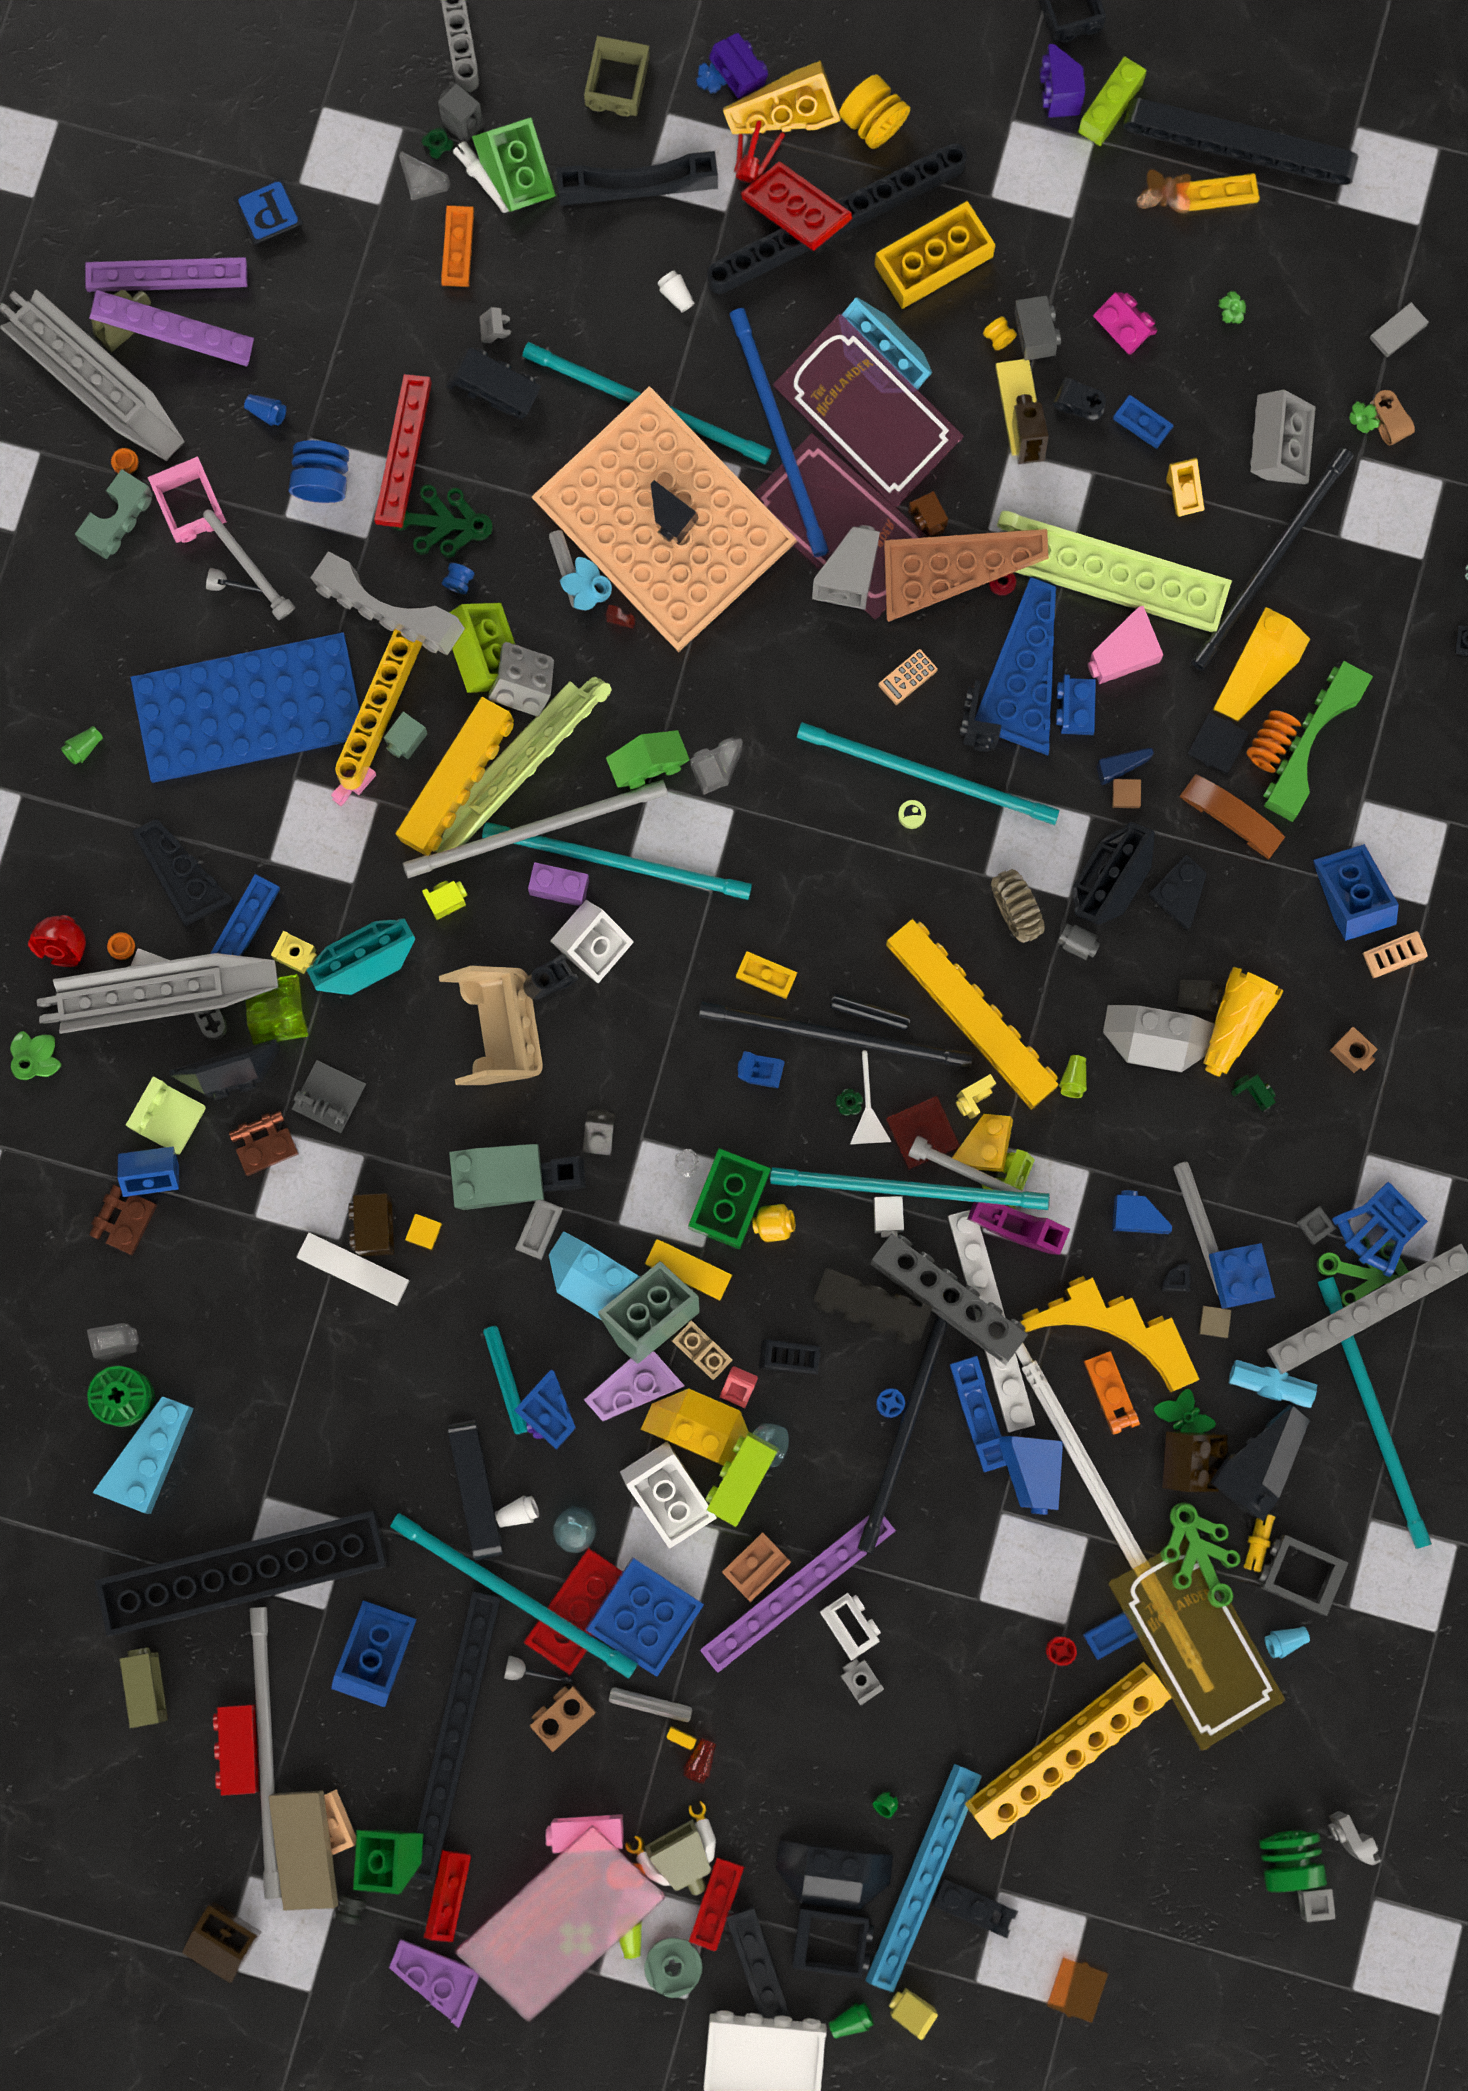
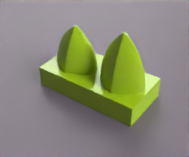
[981,1149,1035,1209]

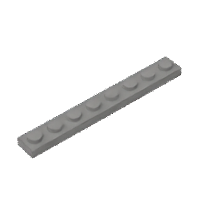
[1267,1244,1468,1375]

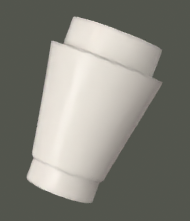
[657,271,694,312]
[495,1496,539,1528]

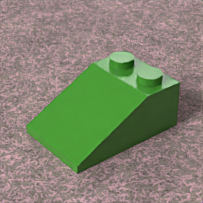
[472,118,556,212]

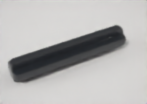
[830,994,911,1031]

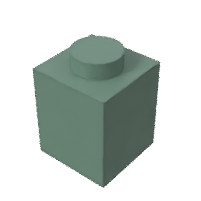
[384,712,428,759]

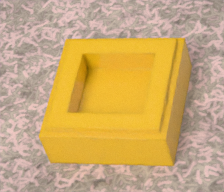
[405,1214,442,1250]
[666,1726,697,1750]

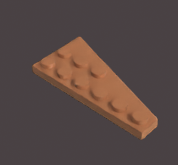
[884,529,1049,622]

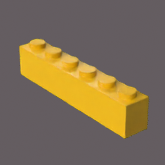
[396,697,514,856]

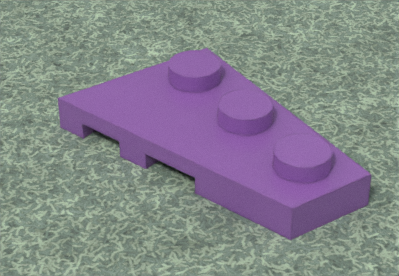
[389,1939,481,2028]

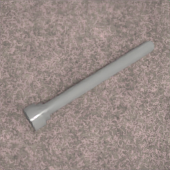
[203,510,295,621]
[908,1136,1024,1192]

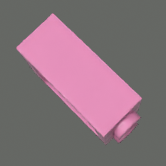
[148,457,226,543]
[546,1814,624,1853]

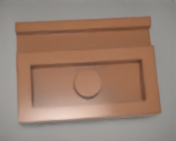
[722,1532,791,1602]

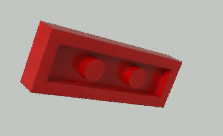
[424,1850,471,1942]
[689,1857,744,1951]

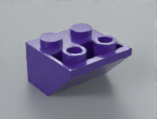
[1040,44,1085,117]

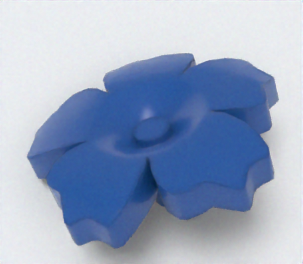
[696,63,727,93]

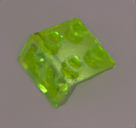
[245,974,309,1045]

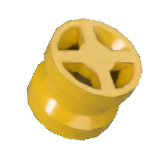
[983,317,1017,351]

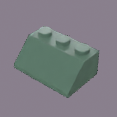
[598,1261,699,1364]

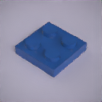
[1209,1243,1275,1309]

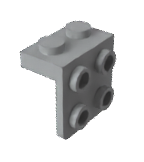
[488,642,554,717]

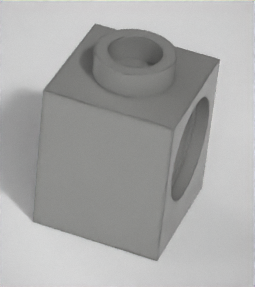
[1297,1886,1336,1922]

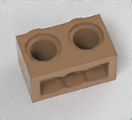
[530,1686,596,1752]

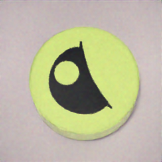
[898,800,926,829]

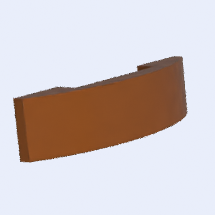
[1180,774,1285,859]

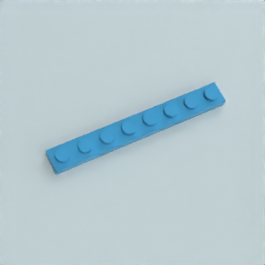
[865,1764,982,1992]

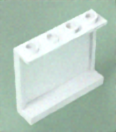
[704,2011,826,2091]

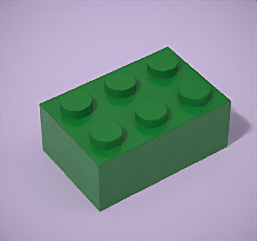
[688,1149,771,1250]

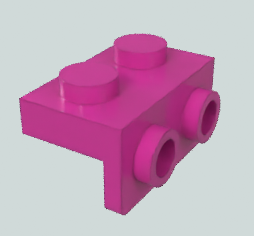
[1093,292,1158,354]

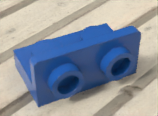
[1056,675,1096,735]

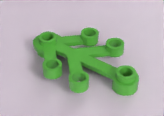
[1317,1236,1410,1307]
[1161,1502,1240,1608]

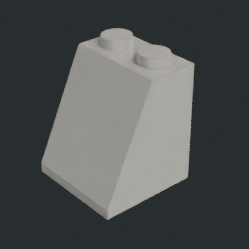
[812,525,880,609]

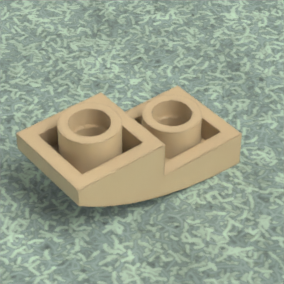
[670,1320,732,1380]

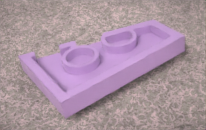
[584,1351,685,1421]

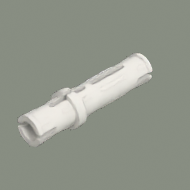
[453,141,509,213]

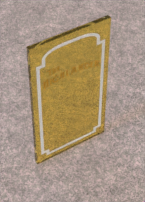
[1108,1537,1285,1751]

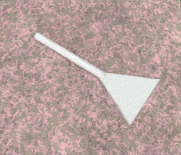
[850,1050,891,1144]

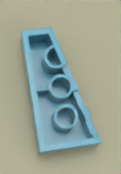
[93,1396,194,1514]

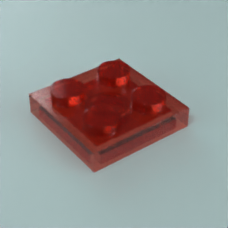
[886,1096,960,1170]

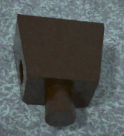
[1012,394,1049,465]

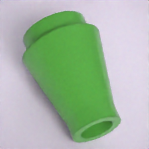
[61,726,103,765]

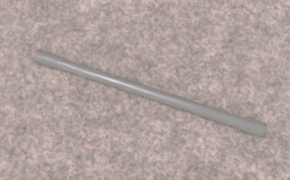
[403,780,668,878]
[250,1607,282,1899]

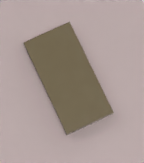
[268,1791,338,1911]

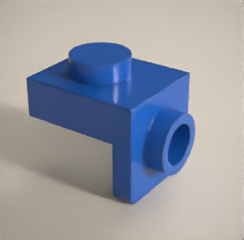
[738,1051,784,1088]

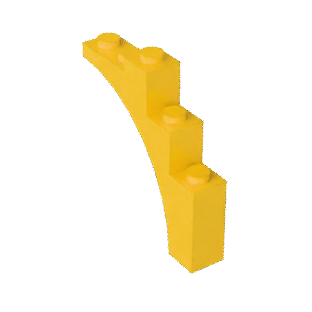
[1020,1276,1200,1392]

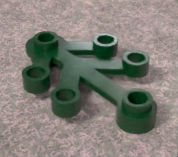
[391,485,493,558]

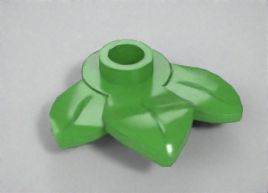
[10,1031,61,1080]

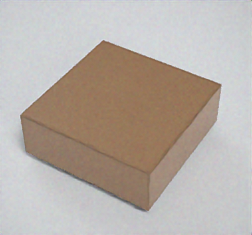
[1112,779,1141,808]

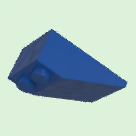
[1314,844,1399,941]
[331,1601,416,1707]

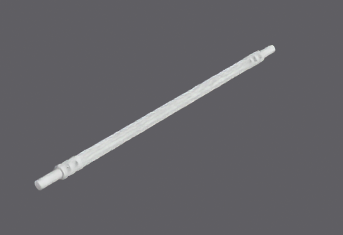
[1016,1343,1214,1693]

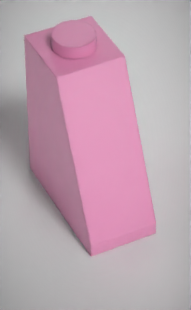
[1088,606,1163,684]

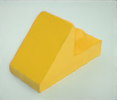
[1166,458,1204,517]

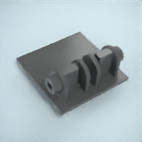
[292,1060,366,1133]

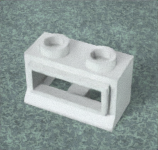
[819,1593,881,1661]

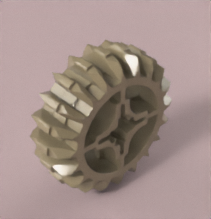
[991,869,1045,943]

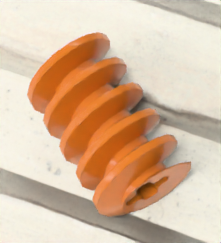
[1247,710,1301,773]

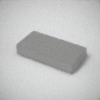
[1369,303,1429,358]
[515,1200,563,1260]

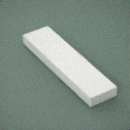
[296,1233,409,1306]

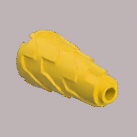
[1203,967,1283,1077]

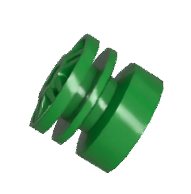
[87,1366,155,1428]
[1259,1830,1327,1892]

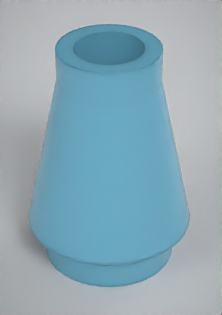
[1265,1626,1310,1659]

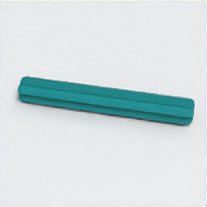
[483,1326,527,1434]

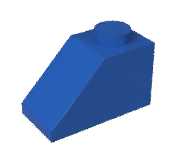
[1113,1190,1172,1234]

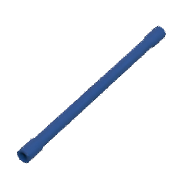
[729,308,829,557]

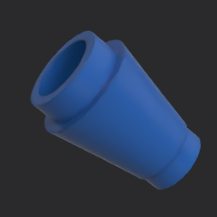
[244,394,286,426]

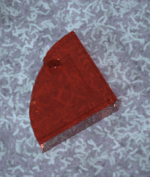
[606,605,636,629]

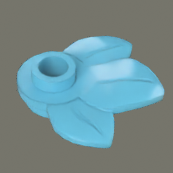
[560,557,612,610]

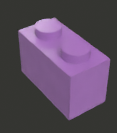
[528,862,589,906]

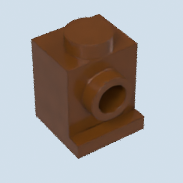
[908,491,948,537]

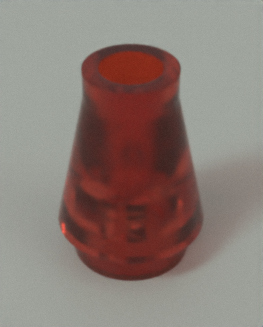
[683,1739,716,1784]

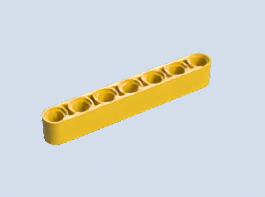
[335,629,422,790]

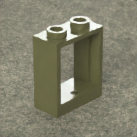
[584,36,650,116]
[120,1648,168,1728]

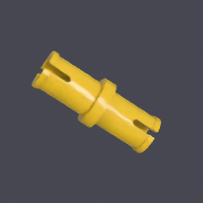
[1244,1514,1275,1572]

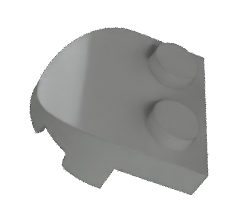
[1328,1811,1381,1865]

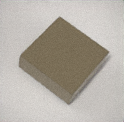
[1199,1306,1231,1338]

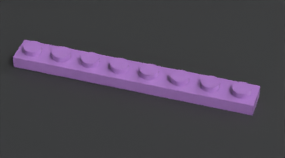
[700,1516,896,1673]

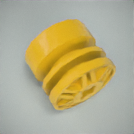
[839,74,910,149]

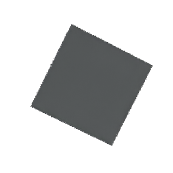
[1296,1206,1336,1245]

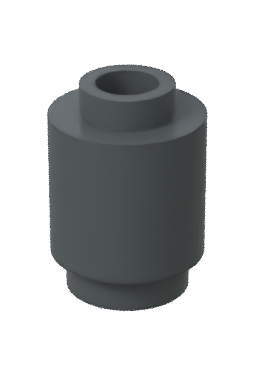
[1058,923,1101,960]

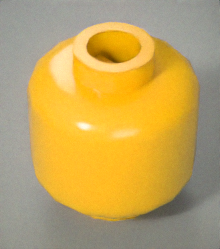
[752,1204,795,1242]

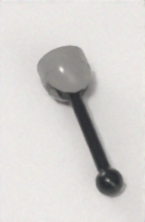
[206,568,265,596]
[504,1656,573,1686]

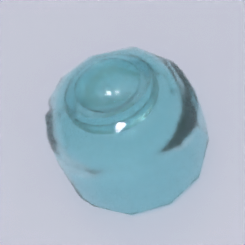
[752,1423,789,1467]
[553,1507,597,1553]

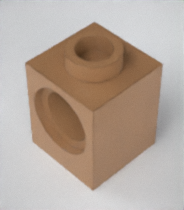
[1330,1027,1378,1073]

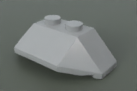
[1103,1005,1215,1072]

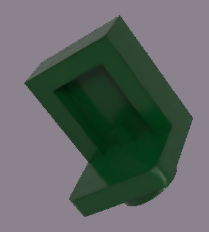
[1231,1074,1276,1112]

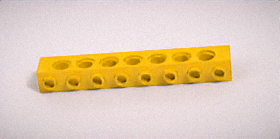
[964,1662,1172,1840]

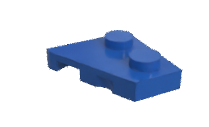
[514,1370,576,1449]

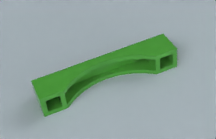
[1264,661,1373,822]

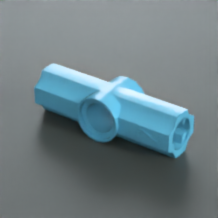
[1228,1360,1317,1408]

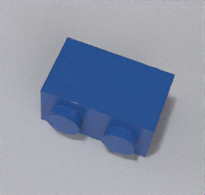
[117,1146,179,1197]

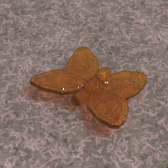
[1136,170,1191,213]

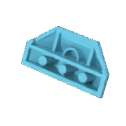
[839,298,932,393]
[549,1231,640,1320]

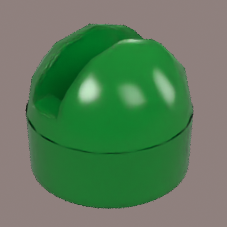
[873,1792,898,1818]

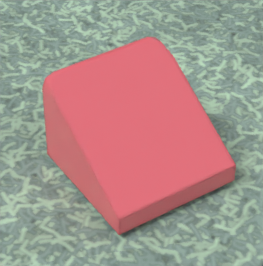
[720,1366,758,1408]

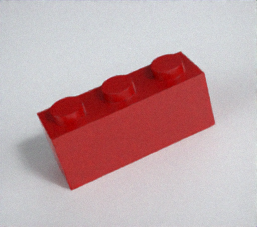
[213,1704,259,1795]

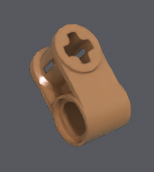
[1370,390,1415,446]

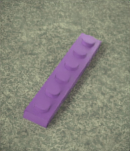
[86,258,247,292]
[89,290,254,366]

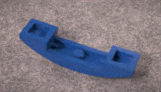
[950,1356,1007,1472]

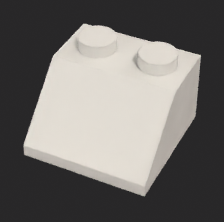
[551,900,633,983]

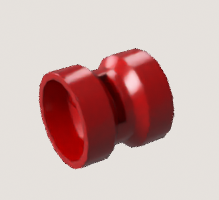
[1046,1636,1077,1666]

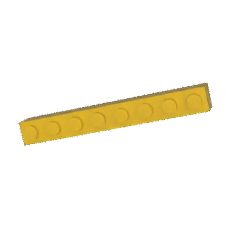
[886,919,1059,1110]

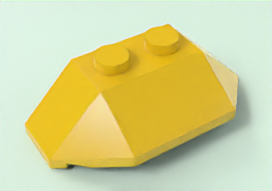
[641,1389,749,1466]

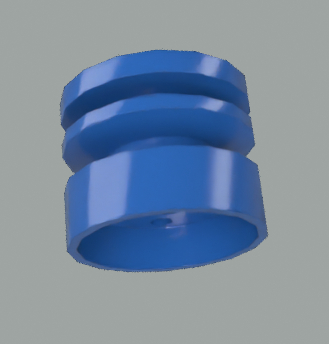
[289,440,350,503]

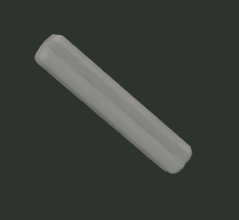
[549,530,576,608]
[609,1687,692,1722]

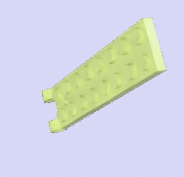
[997,511,1232,633]

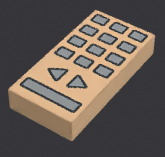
[878,649,937,705]

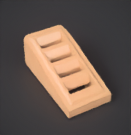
[1363,931,1427,979]

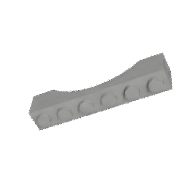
[311,552,465,655]

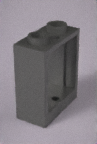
[1258,1535,1348,1616]

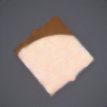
[1046,1957,1108,2023]

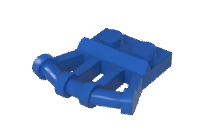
[1332,1181,1428,1277]

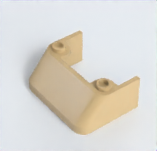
[439,966,543,1085]

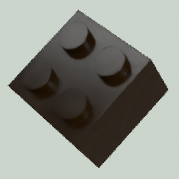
[348,1193,395,1257]

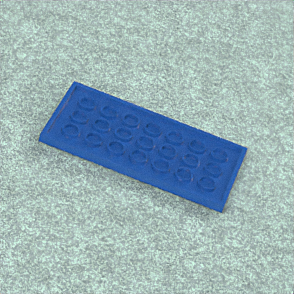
[131,632,360,783]

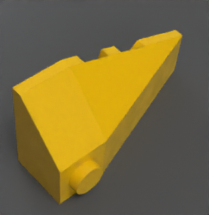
[1213,607,1310,721]

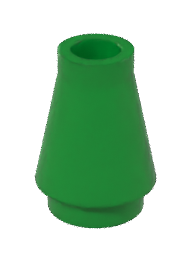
[829,2003,874,2039]

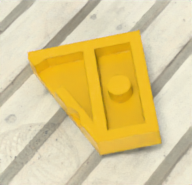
[952,1114,1013,1172]

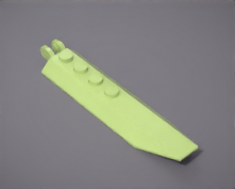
[436,676,612,853]

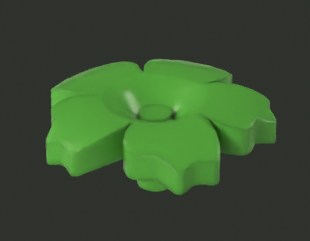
[1219,291,1246,324]
[1349,401,1380,433]

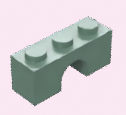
[75,469,153,560]

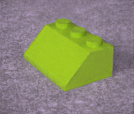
[450,603,515,693]

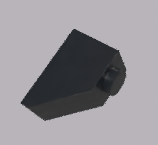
[651,480,699,544]

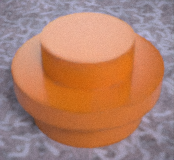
[111,448,139,474]
[107,932,135,960]

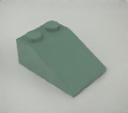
[449,1144,544,1210]

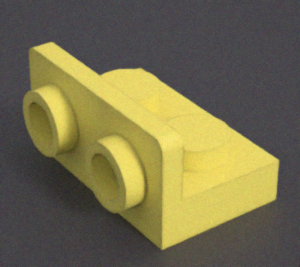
[956,1074,996,1120]

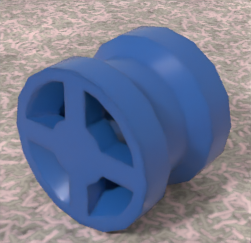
[442,563,474,594]
[876,1389,905,1418]

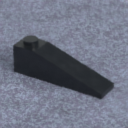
[1209,1405,1310,1521]

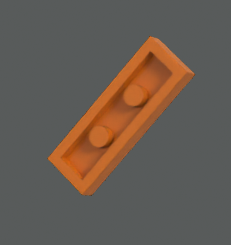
[441,206,474,287]

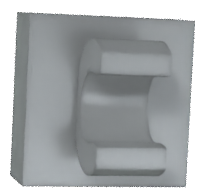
[479,307,511,343]

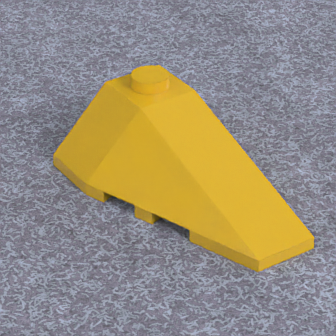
[723,61,840,134]

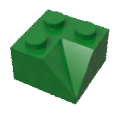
[353,1830,423,1894]

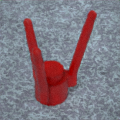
[734,120,785,183]

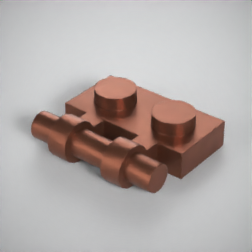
[229,1111,299,1176]
[89,1185,157,1255]

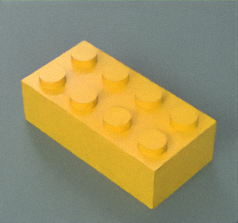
[875,201,995,309]

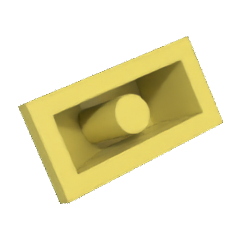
[889,1988,938,2040]

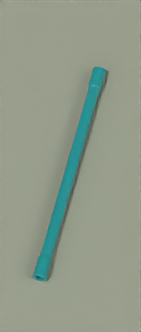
[522,342,772,465]
[797,722,1060,826]
[482,822,752,900]
[770,1168,1050,1210]
[1318,1277,1432,1549]
[390,1513,638,1678]

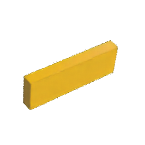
[1175,174,1259,212]
[645,1239,732,1301]

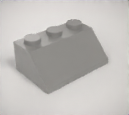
[1250,390,1315,484]

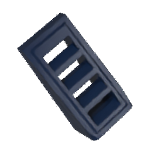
[1096,747,1154,785]

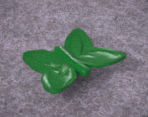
[1154,1389,1216,1433]

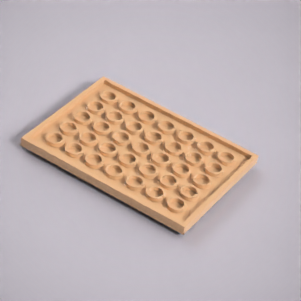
[532,386,797,653]

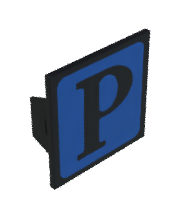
[233,177,303,245]

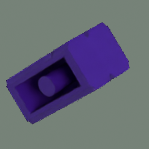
[709,33,768,100]

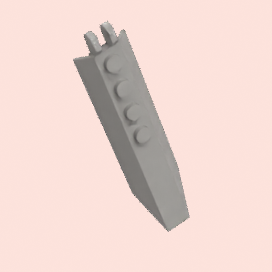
[0,289,185,461]
[37,953,279,1034]

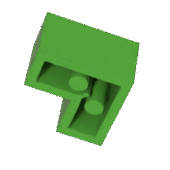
[606,730,690,789]

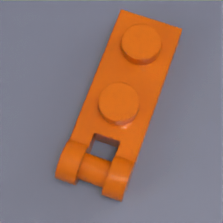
[1084,1351,1140,1435]

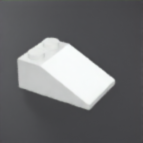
[620,1441,717,1549]

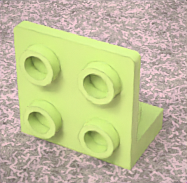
[126,1077,206,1154]

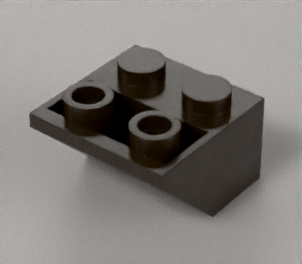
[1163,1432,1228,1492]
[182,1902,262,1983]

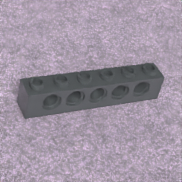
[870,1233,1028,1366]

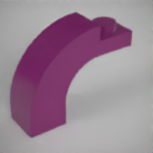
[967,1202,1070,1255]

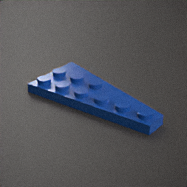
[974,577,1056,756]

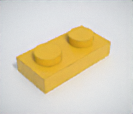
[736,951,797,999]

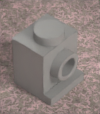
[840,1658,884,1705]

